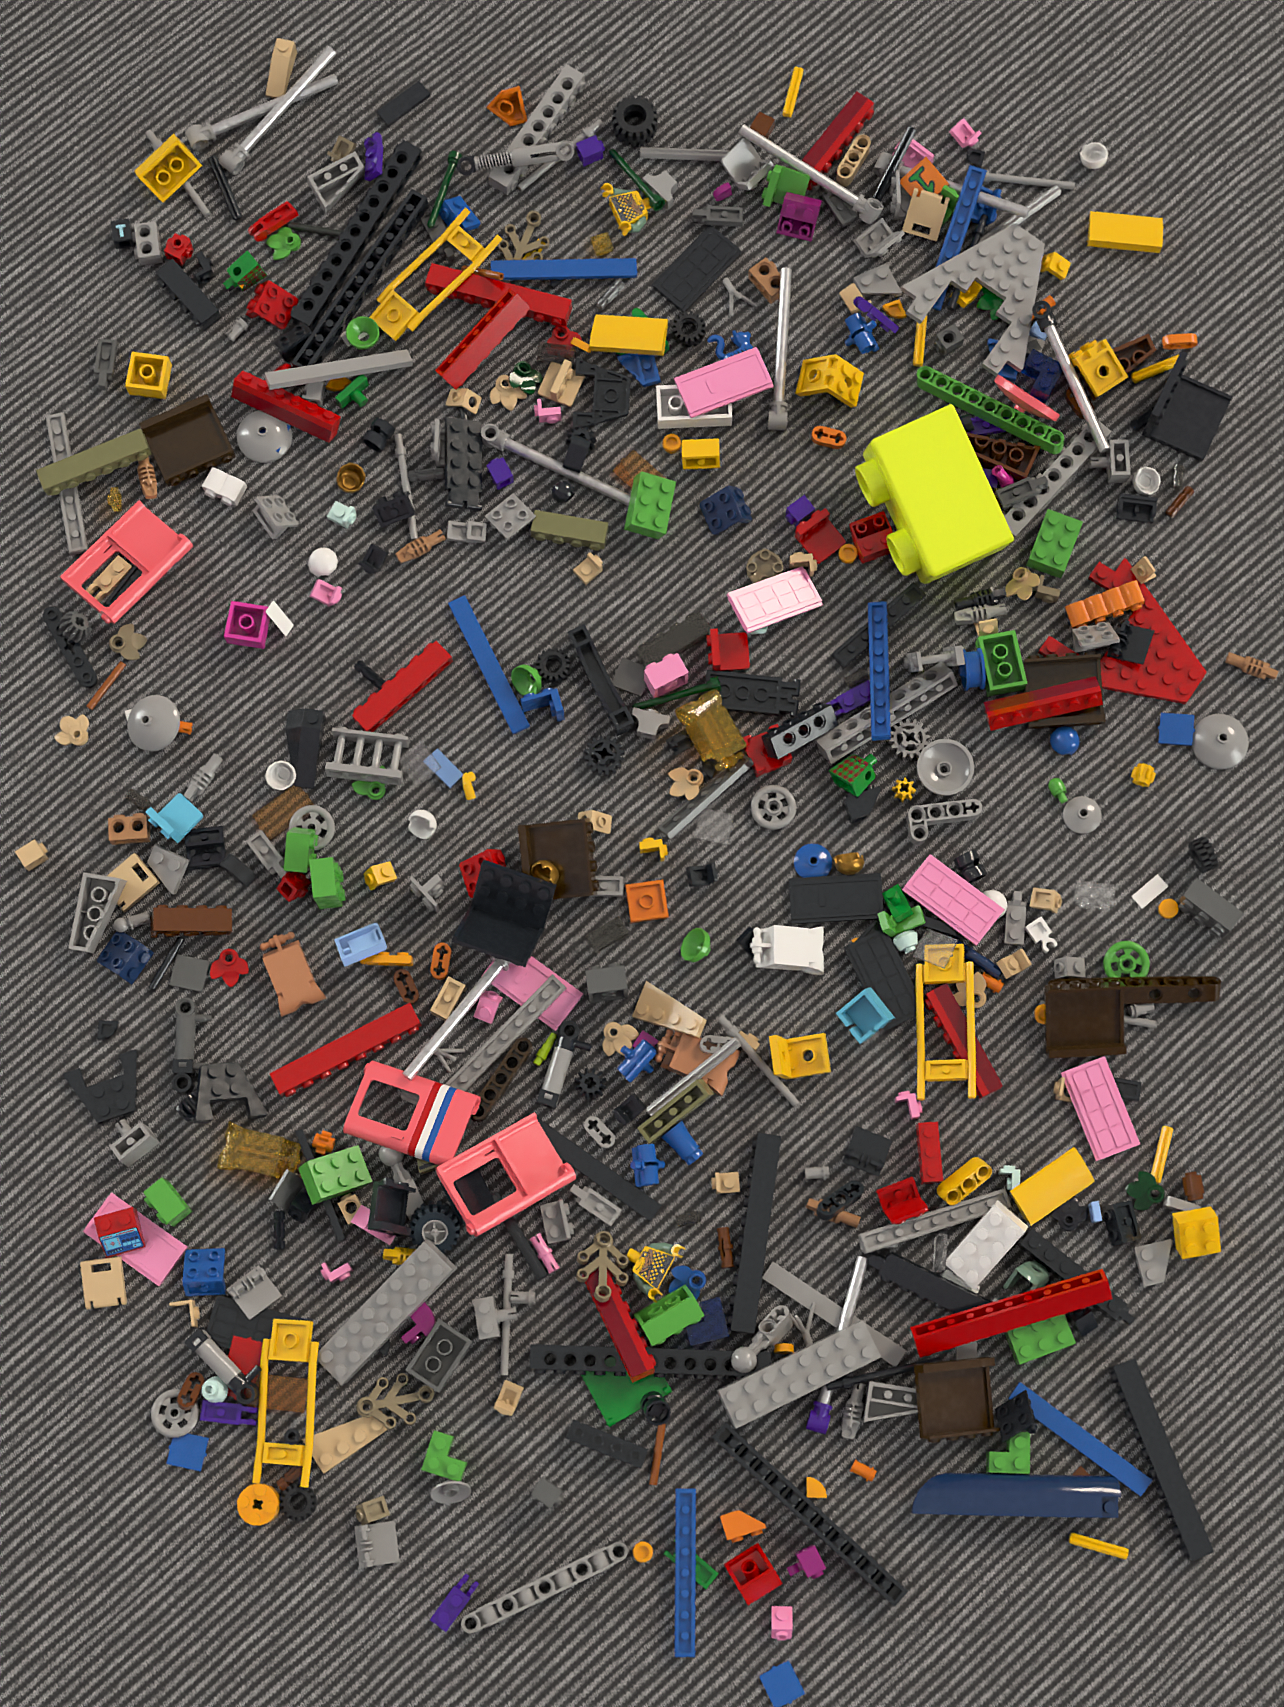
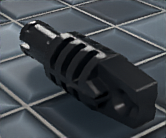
[954,587,1007,611]

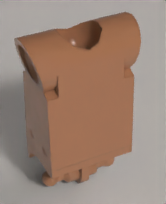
[260,932,326,1017]
[655,1029,741,1097]

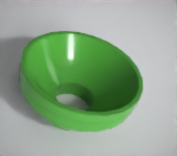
[346,316,380,350]
[511,664,542,696]
[681,928,711,962]

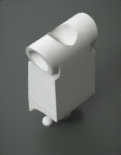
[750,925,824,975]

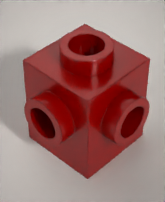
[164,233,194,267]
[276,871,311,902]

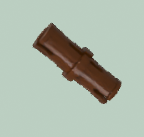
[717,1227,734,1269]

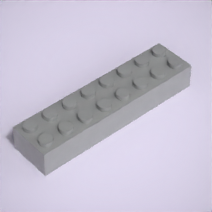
[317,1240,457,1385]
[717,1320,881,1428]

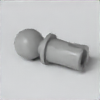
[113,911,151,933]

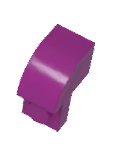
[401,1302,436,1345]

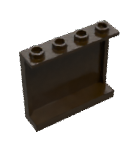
[139,394,236,487]
[1023,651,1106,729]
[518,818,599,899]
[1044,979,1127,1059]
[914,1357,1001,1443]

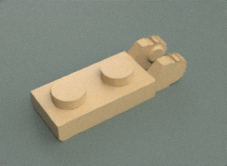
[86,555,132,602]

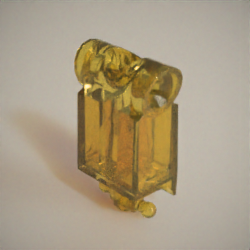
[675,689,747,771]
[216,1121,301,1179]

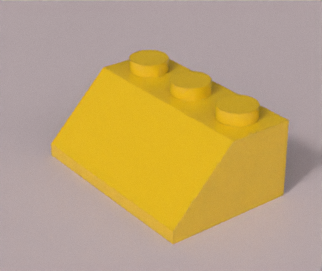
[135,134,202,202]

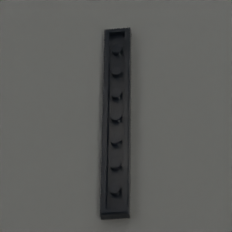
[537,1117,662,1222]

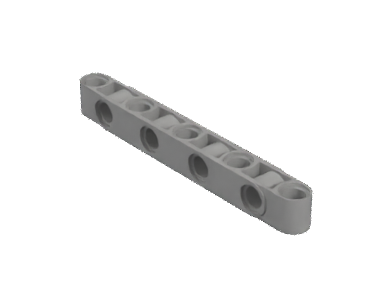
[461,1542,628,1633]

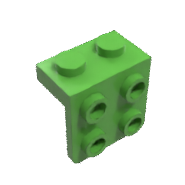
[762,164,810,207]

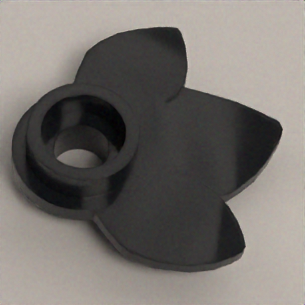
[1050,1196,1088,1232]

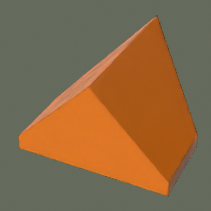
[486,86,527,126]

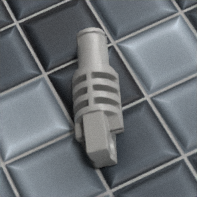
[954,603,1007,625]
[184,753,223,802]
[842,1383,866,1440]

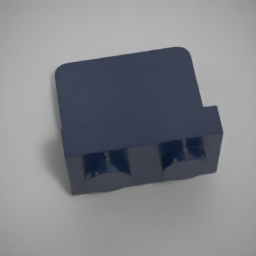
[699,485,752,535]
[97,931,154,985]

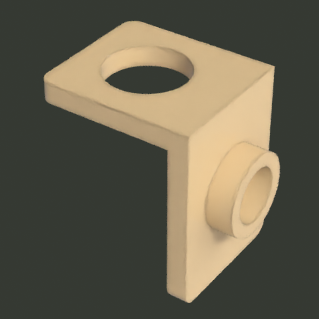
[839,283,871,314]
[446,388,481,414]
[1131,556,1156,584]
[974,618,998,637]
[578,810,612,834]
[1053,1077,1072,1102]
[169,1300,200,1328]

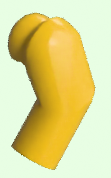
[462,772,476,800]

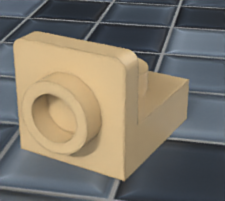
[573,552,603,585]
[1030,888,1062,913]
[996,949,1032,979]
[711,1172,740,1194]

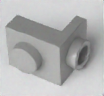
[1054,957,1086,979]

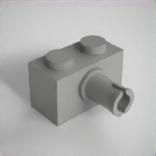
[1089,440,1131,483]
[110,1119,160,1167]
[473,1296,518,1340]

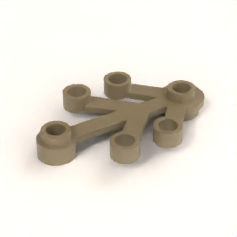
[498,211,550,260]
[576,1231,629,1302]
[356,1373,434,1430]

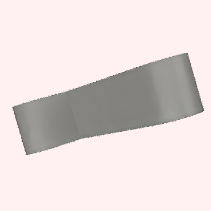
[906,799,982,845]

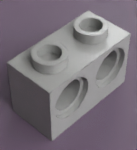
[132,221,163,266]

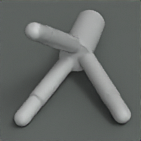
[722,278,757,316]
[423,1041,465,1073]
[790,1302,816,1347]

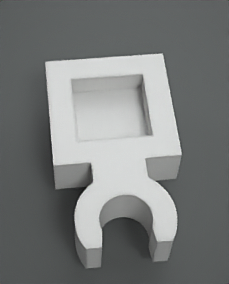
[1025,917,1057,953]

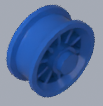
[958,648,986,691]

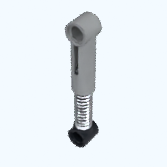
[457,140,574,175]

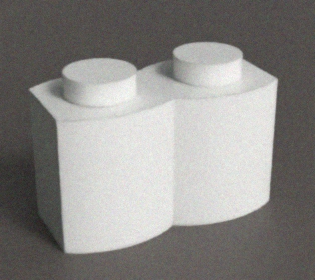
[202,467,247,506]

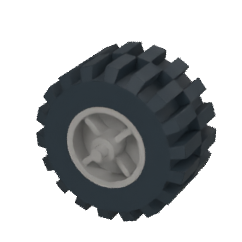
[410,1201,460,1254]

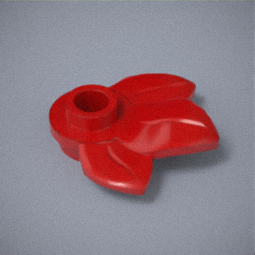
[546,325,582,360]
[210,948,249,987]

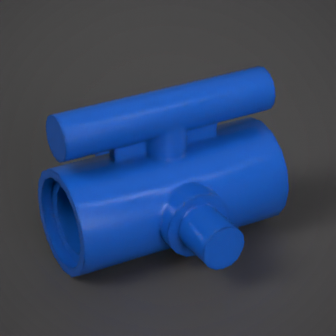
[845,313,879,354]
[617,1039,657,1083]
[630,1144,665,1187]

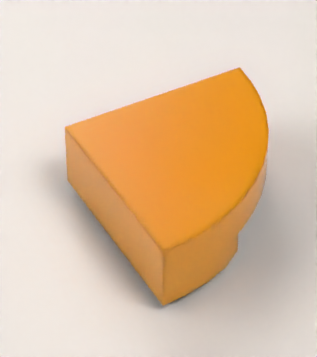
[882,299,906,319]
[571,337,591,353]
[326,377,352,391]
[806,1477,827,1498]

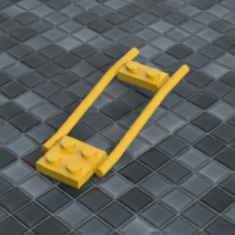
[369,207,502,341]
[915,944,976,1101]
[252,1319,319,1488]

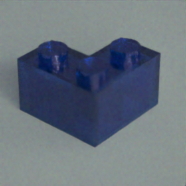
[1021,349,1063,404]
[685,1297,729,1347]

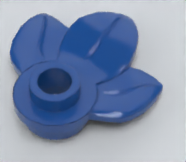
[668,1265,706,1299]

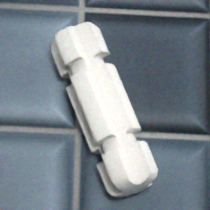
[942,1270,980,1294]

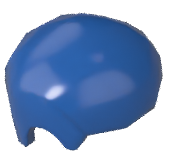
[1050,726,1080,755]

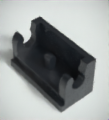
[1116,493,1158,523]

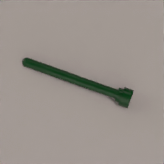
[609,149,665,211]
[427,151,462,229]
[632,676,722,709]

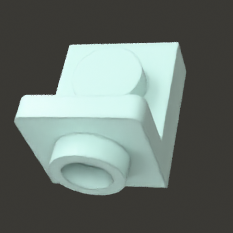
[327,501,357,528]
[999,1165,1020,1195]

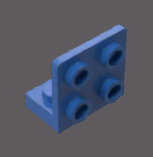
[520,688,565,722]
[182,1248,226,1296]

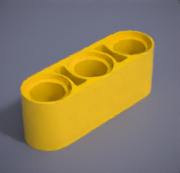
[937,1157,992,1205]

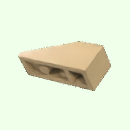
[266,38,297,98]

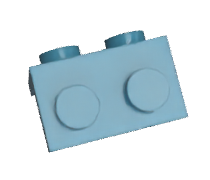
[146,793,203,843]

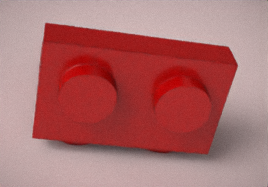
[246,280,298,330]
[795,508,846,564]
[706,628,750,671]
[459,849,506,898]
[876,1177,929,1224]

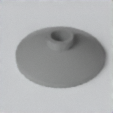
[1063,796,1101,834]
[430,1480,471,1504]

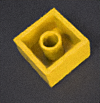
[125,352,172,399]
[1172,1206,1221,1259]

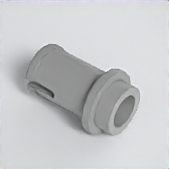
[225,318,248,342]
[1128,1003,1155,1018]
[805,1165,829,1180]
[510,1290,536,1306]

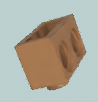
[748,257,780,304]
[108,813,151,845]

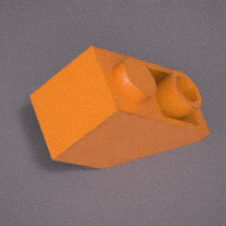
[720,1510,766,1543]

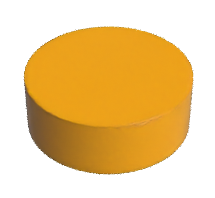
[663,434,681,453]
[838,544,858,564]
[1158,899,1179,919]
[1034,1004,1045,1024]
[774,1343,794,1354]
[633,1541,653,1563]

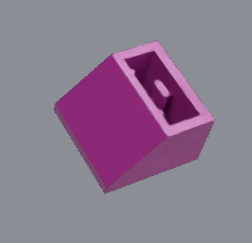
[776,192,822,242]

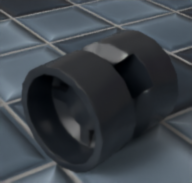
[361,417,395,453]
[953,850,987,884]
[640,1391,671,1426]

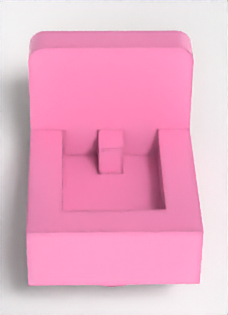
[949,118,982,148]
[534,399,561,424]
[310,579,342,606]
[474,991,503,1024]
[895,1091,922,1120]
[320,1262,353,1283]
[771,1606,793,1641]

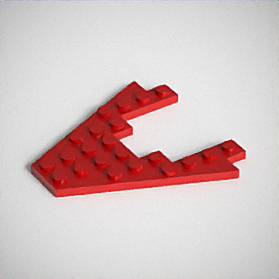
[1038,558,1207,704]

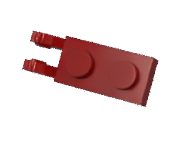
[248,201,299,242]

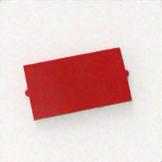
[227,1336,263,1400]

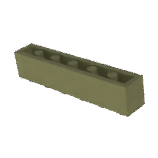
[36,429,152,496]

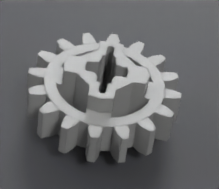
[888,718,930,760]

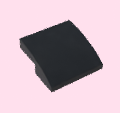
[185,826,226,870]

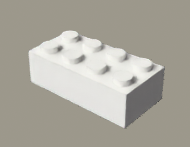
[656,385,732,429]
[944,1200,1028,1289]

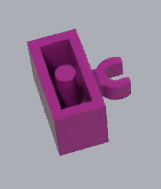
[786,1544,826,1579]

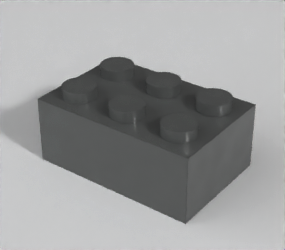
[1176,878,1244,938]
[585,963,628,1003]
[406,1319,474,1393]

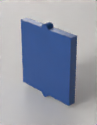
[1158,713,1195,746]
[166,1434,209,1471]
[759,1660,805,1707]

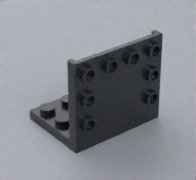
[1141,350,1233,462]
[452,860,557,967]

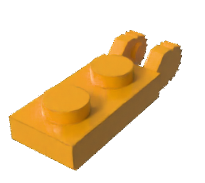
[360,952,413,966]

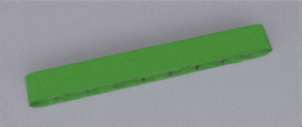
[917,366,1064,454]

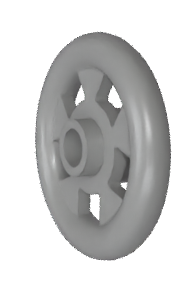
[751,785,796,830]
[289,805,335,851]
[151,1389,199,1438]

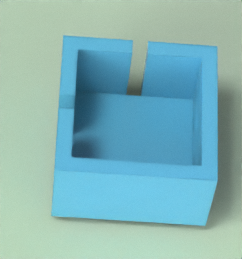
[836,987,895,1044]

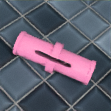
[529,1233,560,1274]

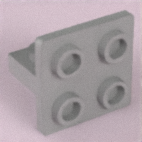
[252,495,299,539]
[409,874,444,913]

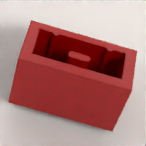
[849,511,893,564]

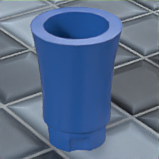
[661,1121,703,1166]

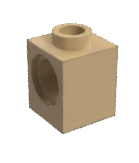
[15,839,48,871]
[337,1193,362,1226]

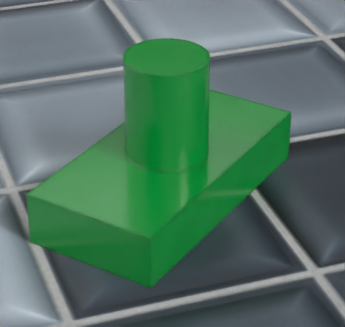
[335,374,369,409]
[882,884,914,923]

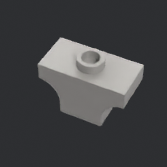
[643,170,677,210]
[632,707,670,740]

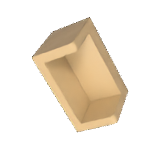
[430,976,467,1021]

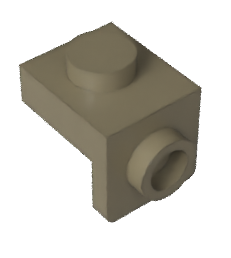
[327,135,357,162]
[1033,575,1061,603]

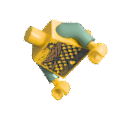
[601,183,651,236]
[626,1242,685,1303]

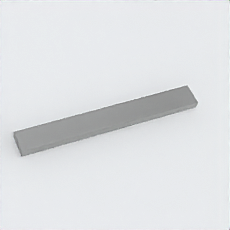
[265,349,413,390]
[46,412,88,555]
[445,974,567,1091]
[858,1188,1012,1254]
[762,1262,906,1367]

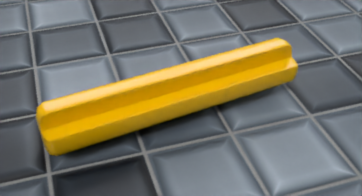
[783,67,803,118]
[913,316,927,367]
[1131,355,1179,383]
[1151,1126,1173,1184]
[1069,1533,1129,1559]

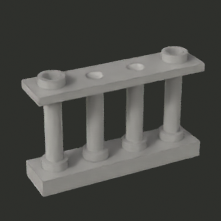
[903,645,965,672]
[325,727,409,786]

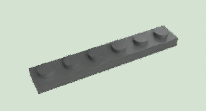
[658,752,754,839]

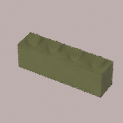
[531,510,609,551]
[637,1078,714,1144]

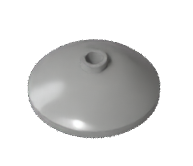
[237,410,292,463]
[127,695,180,751]
[1192,714,1249,770]
[917,739,974,796]

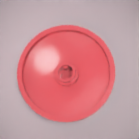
[994,375,1060,421]

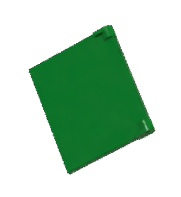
[581,1347,672,1427]

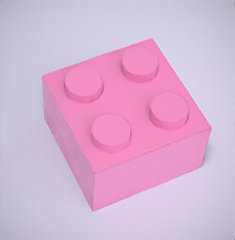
[644,653,688,698]

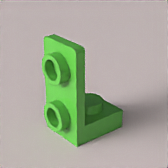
[941,185,959,227]
[878,905,925,937]

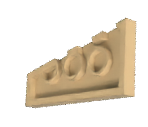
[632,981,707,1038]
[302,1410,391,1474]

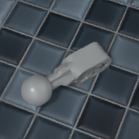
[379,1146,424,1220]
[731,1305,793,1373]

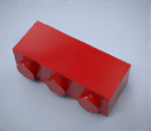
[916,1122,943,1184]

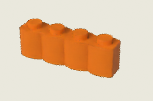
[1065,580,1145,629]

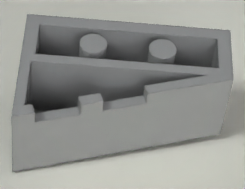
[307,152,364,214]
[862,1381,918,1422]

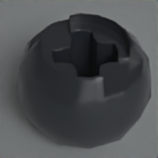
[552,481,575,503]

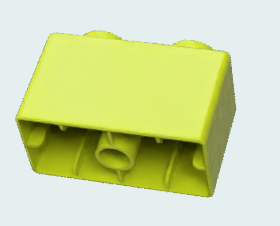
[855,404,1014,584]

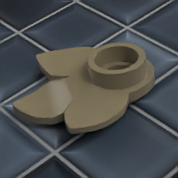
[109,624,147,660]

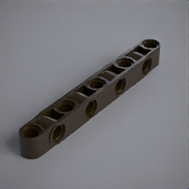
[1048,976,1221,1004]

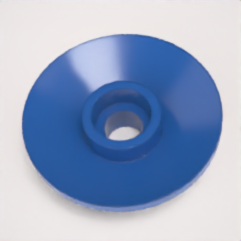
[794,844,832,878]

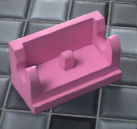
[892,139,934,169]

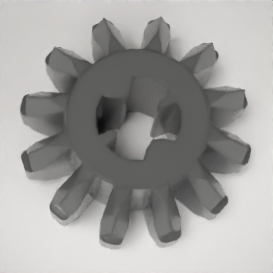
[59,610,92,643]

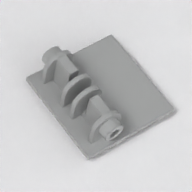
[485,493,536,540]
[226,1265,282,1320]
[355,1520,400,1568]

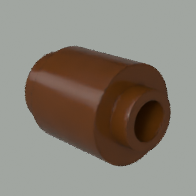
[1182,1171,1205,1201]

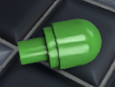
[1048,778,1068,804]

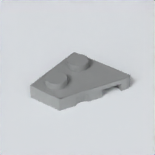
[853,263,902,297]
[147,845,190,894]
[1133,1239,1172,1287]

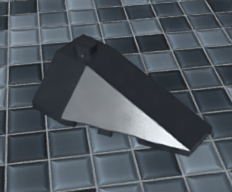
[285,708,326,789]

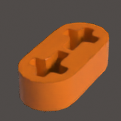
[1162,333,1198,350]
[811,426,846,449]
[430,943,452,980]

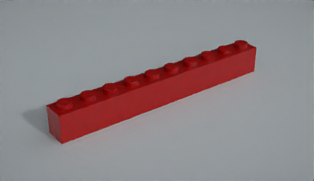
[910,1269,1112,1358]

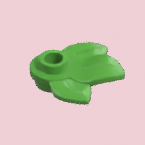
[266,227,301,260]
[352,765,386,800]

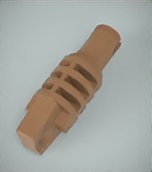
[137,457,157,499]
[395,529,446,564]
[1225,652,1279,680]
[806,1199,861,1228]

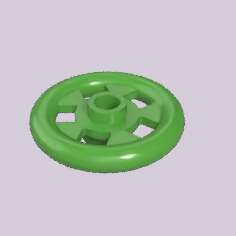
[1103,941,1150,978]

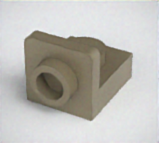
[355,1496,390,1525]

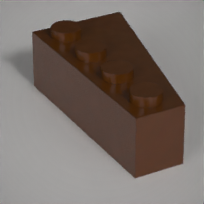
[1078,333,1156,401]
[966,433,1041,482]
[151,905,232,938]

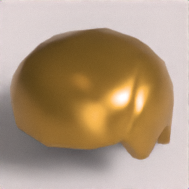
[336,463,365,493]
[834,852,864,875]
[531,860,559,884]

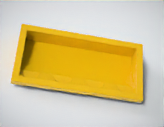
[1087,211,1163,253]
[589,315,668,356]
[1010,1147,1095,1226]

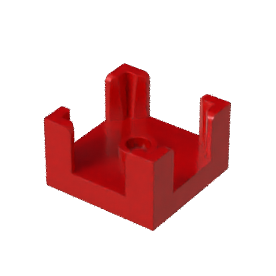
[742,723,793,777]

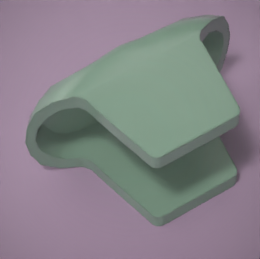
[1003,1261,1049,1290]

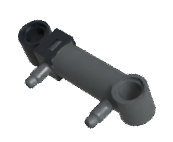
[172,997,212,1095]

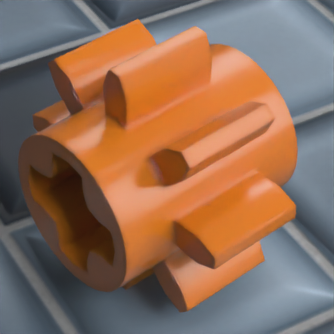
[312,1130,336,1156]

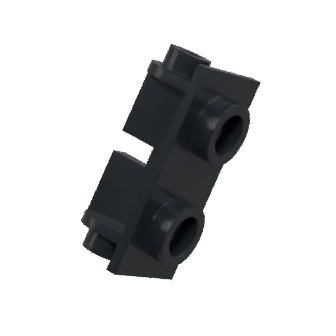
[666,721,708,756]

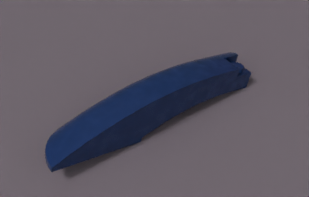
[912,1473,1121,1518]

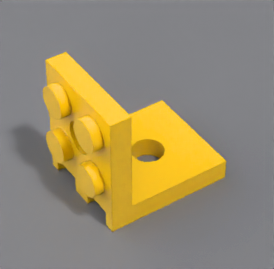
[1068,339,1128,397]
[795,354,864,408]
[769,1033,831,1080]

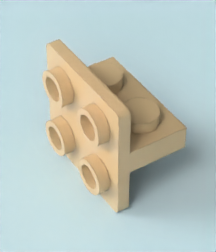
[538,359,585,407]

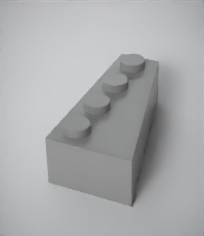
[68,872,127,954]

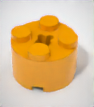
[237,1483,280,1525]

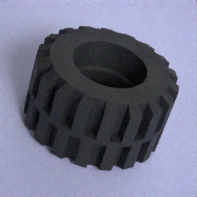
[612,95,657,147]

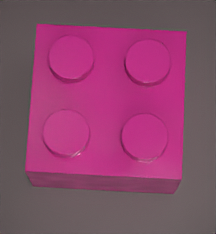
[224,601,270,649]

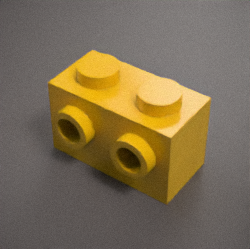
[682,439,720,469]

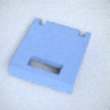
[334,923,387,967]

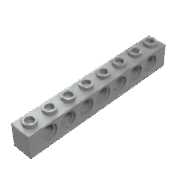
[488,64,586,195]
[1003,421,1112,542]
[815,662,958,764]

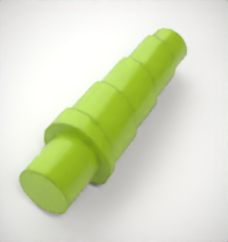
[533,1032,557,1066]

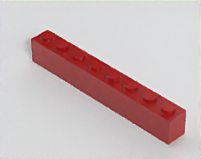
[425,263,573,327]
[269,1003,422,1097]

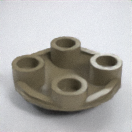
[746,549,784,583]

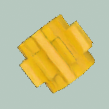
[1131,763,1156,787]
[892,777,916,803]

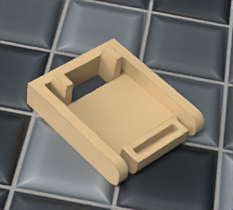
[902,188,950,241]
[107,853,160,912]
[80,1256,127,1309]

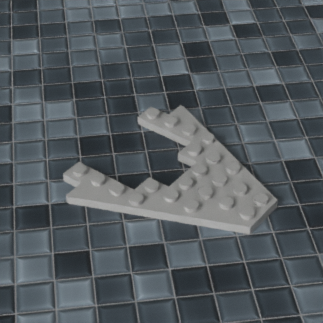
[901,223,1045,376]

